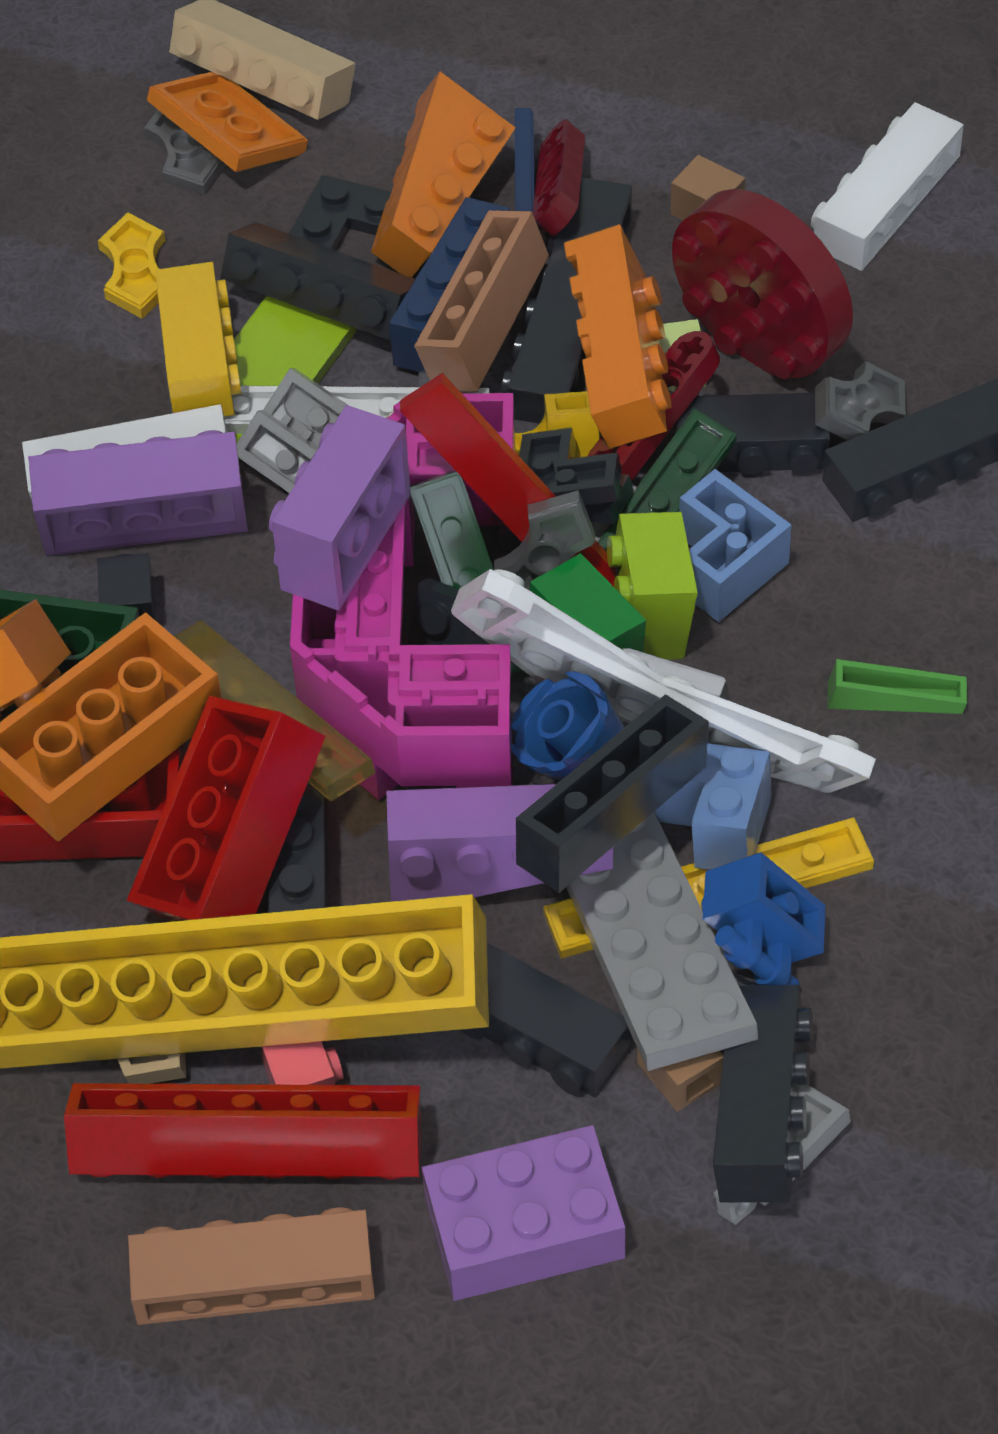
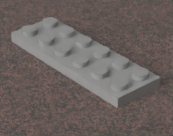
[566,812,758,1071]

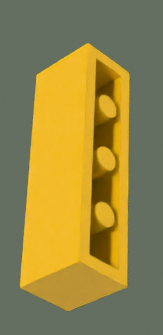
[155,262,241,416]

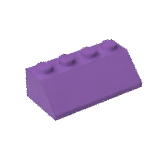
[28,430,248,556]

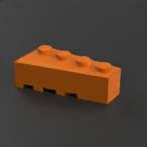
[371,71,516,278]
[564,224,671,449]

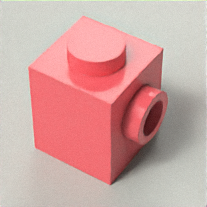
[260,1041,344,1085]

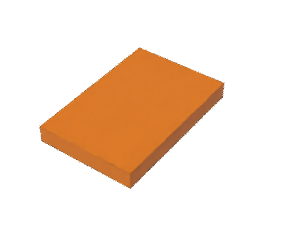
[147,72,308,172]

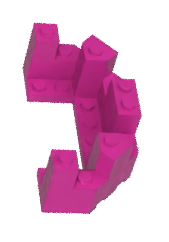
[290,393,516,800]

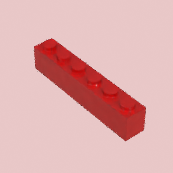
[64,1083,422,1180]

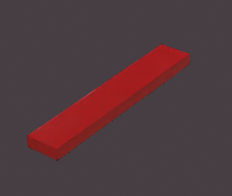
[399,373,618,587]

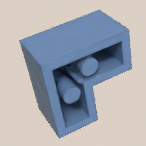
[679,469,792,622]
[654,743,772,870]

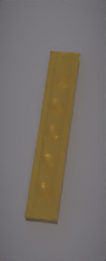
[174,620,376,801]

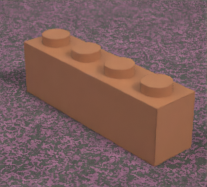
[414,210,549,391]
[128,1207,375,1325]

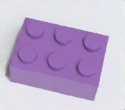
[269,405,411,611]
[422,1125,625,1301]

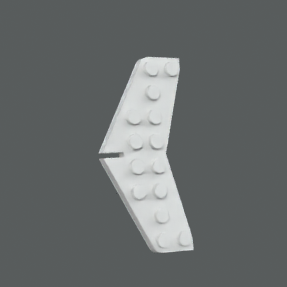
[451,569,876,793]

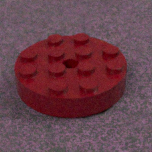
[672,189,853,379]

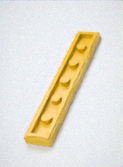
[543,817,874,959]

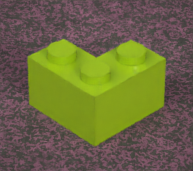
[607,512,698,660]

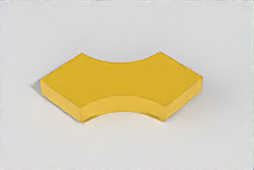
[98,212,166,319]

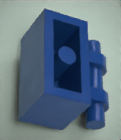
[701,852,826,985]

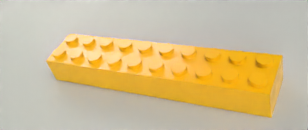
[0,894,489,1069]

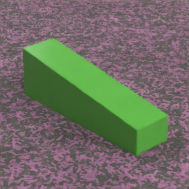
[827,659,967,714]

